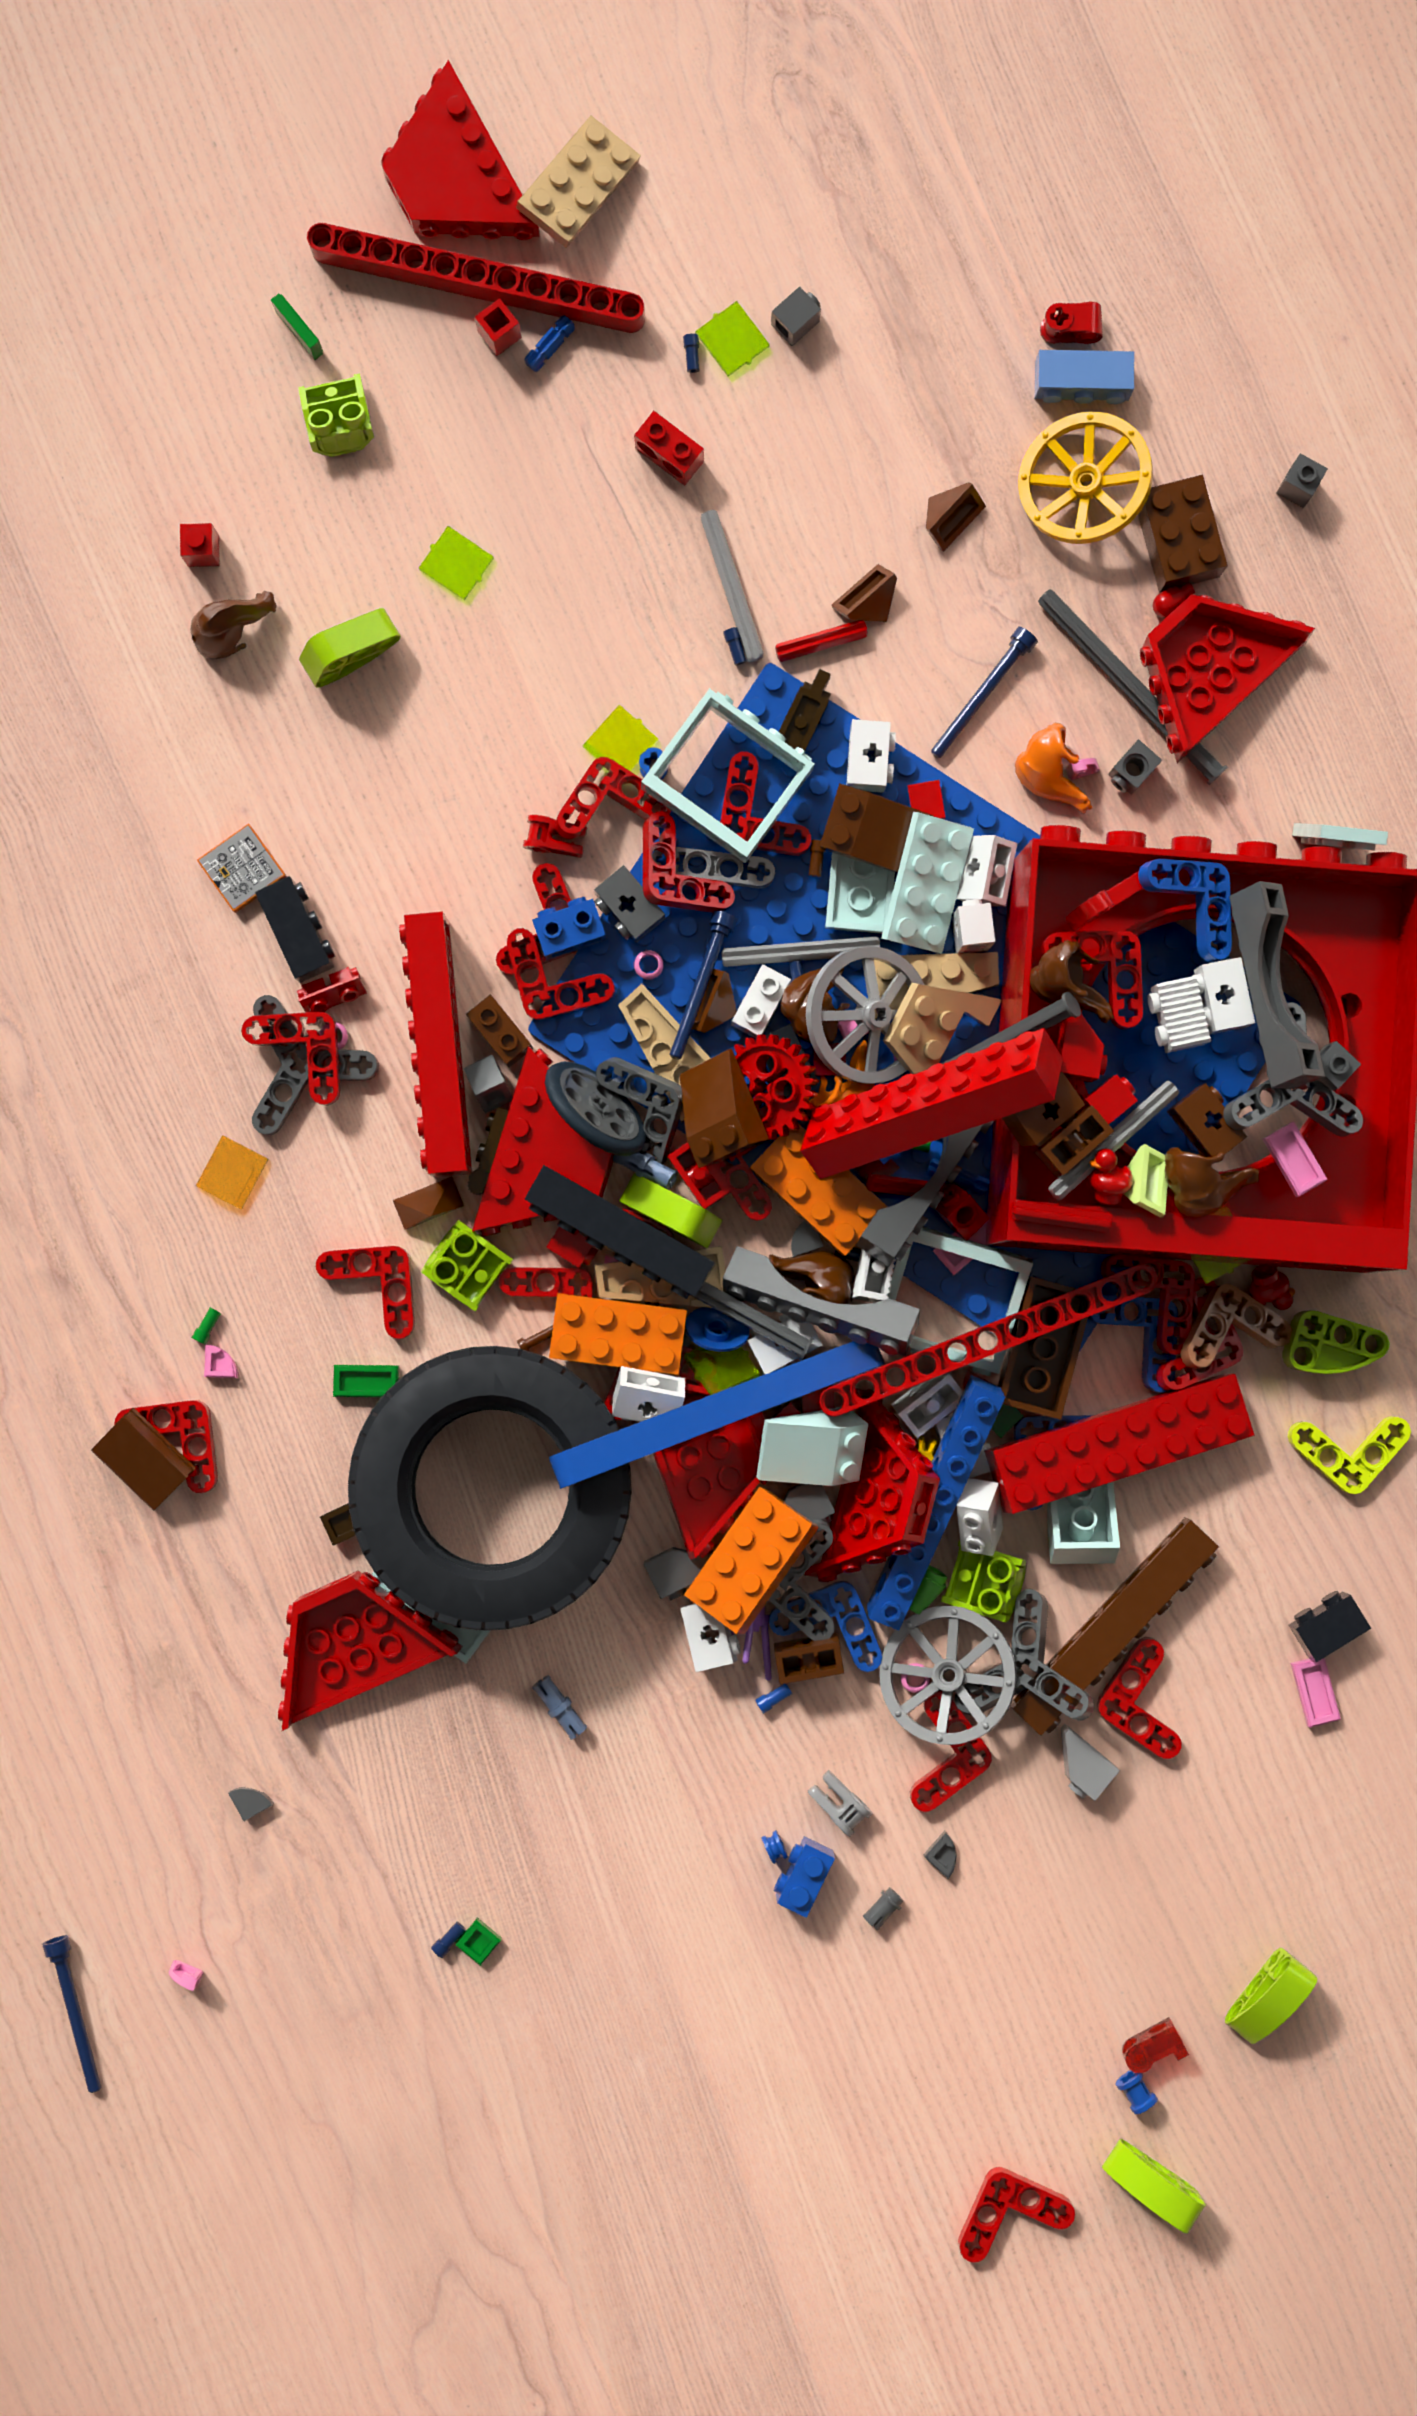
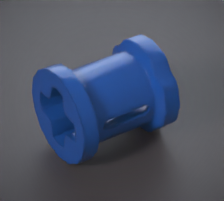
[639,747,668,780]
[1115,2069,1158,2114]

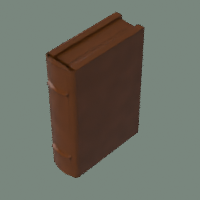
[91,1408,196,1511]

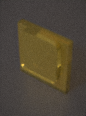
[196,1135,268,1210]

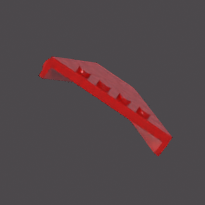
[381,60,540,240]
[1140,594,1315,764]
[472,1046,614,1237]
[650,1371,768,1560]
[804,1388,940,1582]
[278,1571,463,1731]

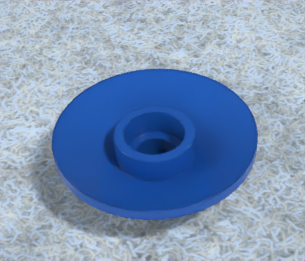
[685,1307,750,1352]

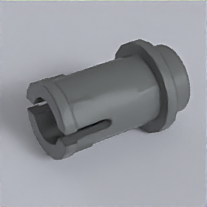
[863,1887,904,1931]

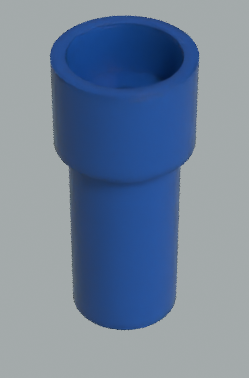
[755,1684,793,1714]

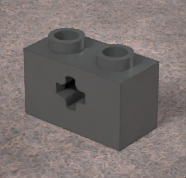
[594,865,666,943]

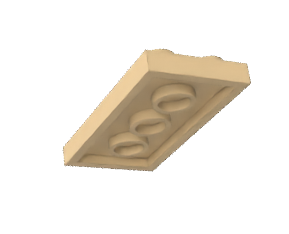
[516,115,641,248]

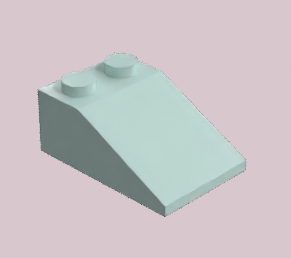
[756,1407,868,1486]
[1047,1482,1120,1564]

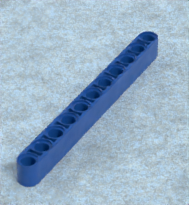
[549,1341,885,1489]

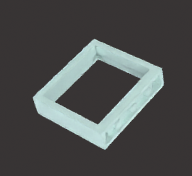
[641,688,814,863]
[887,1227,1033,1376]

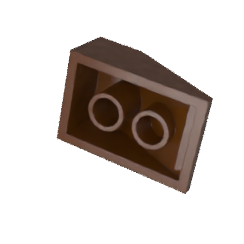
[820,783,934,873]
[679,1049,769,1168]

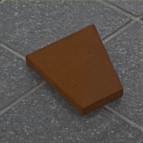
[926,482,986,552]
[831,564,897,622]
[692,969,737,1033]
[393,1176,464,1230]

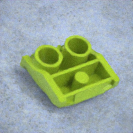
[298,373,374,457]
[421,1220,513,1311]
[941,1539,1026,1622]

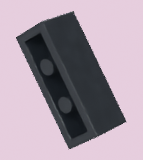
[255,876,336,983]

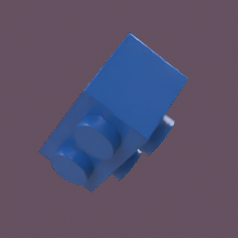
[532,897,607,961]
[773,1836,835,1918]

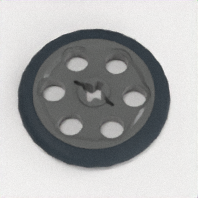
[545,1061,646,1156]

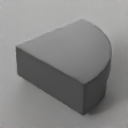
[791,1221,823,1257]
[228,1787,274,1821]
[923,1830,956,1879]

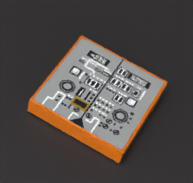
[197,823,287,913]

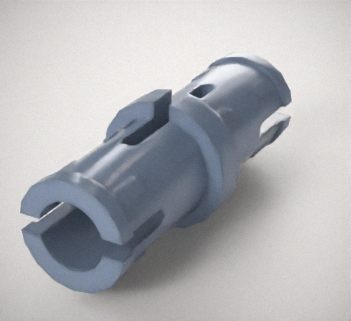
[613,1152,678,1190]
[532,1675,587,1740]

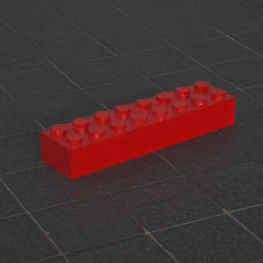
[399,911,473,1178]
[800,1028,1063,1179]
[984,1373,1255,1514]

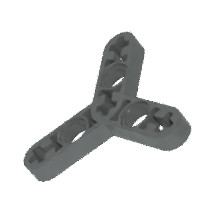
[252,995,379,1135]
[1224,1002,1363,1137]
[955,1589,1094,1721]

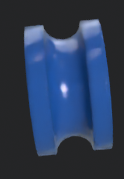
[761,1830,788,1864]

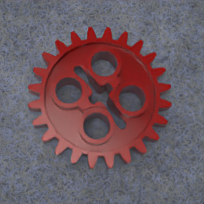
[734,1034,819,1140]

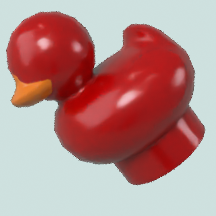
[1089,1148,1133,1204]
[1249,1264,1295,1310]

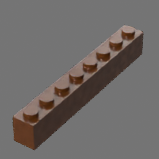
[1010,1517,1219,1736]

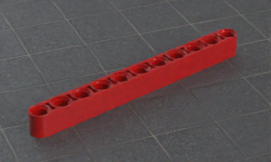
[307,223,645,333]
[819,1264,1158,1416]

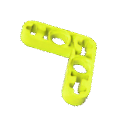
[1287,1416,1411,1494]

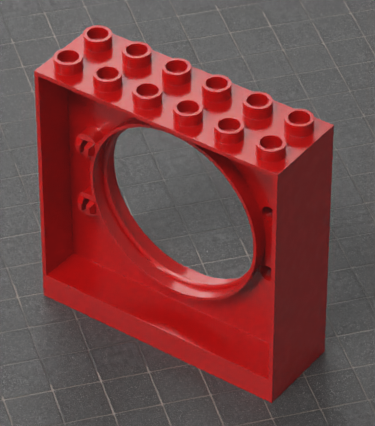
[986,825,1417,1273]

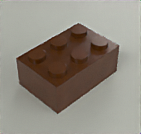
[1138,474,1228,593]

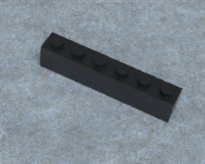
[525,1165,716,1299]

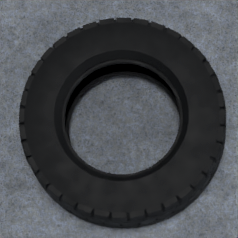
[348,1346,632,1631]

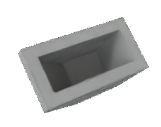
[1061,1724,1120,1801]

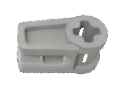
[808,1770,873,1837]

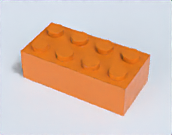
[750,1125,888,1257]
[549,1293,687,1375]
[684,1487,819,1635]

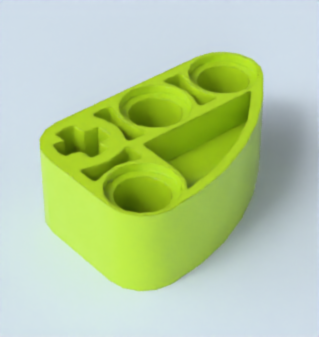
[299,608,401,688]
[619,1173,723,1249]
[1282,1310,1390,1374]
[1225,1948,1317,2044]
[1102,2139,1206,2234]

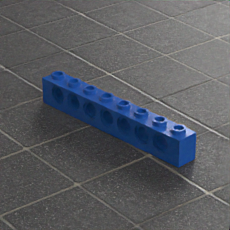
[867,1375,1005,1631]

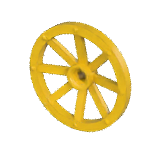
[1018,412,1153,544]

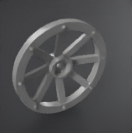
[806,946,924,1084]
[879,1606,1017,1745]

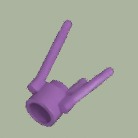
[731,1606,772,1681]

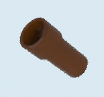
[809,840,826,877]

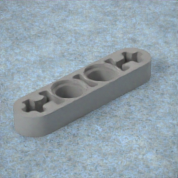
[652,847,775,889]

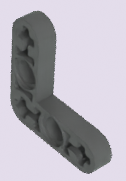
[596,1057,683,1165]
[769,1519,834,1641]

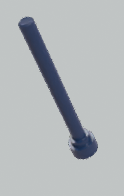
[931,626,1038,758]
[669,911,738,1060]
[42,1935,101,2093]

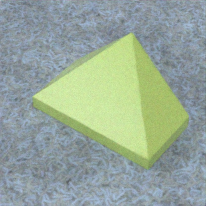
[1124,1144,1168,1217]

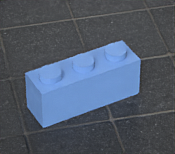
[1034,350,1134,404]

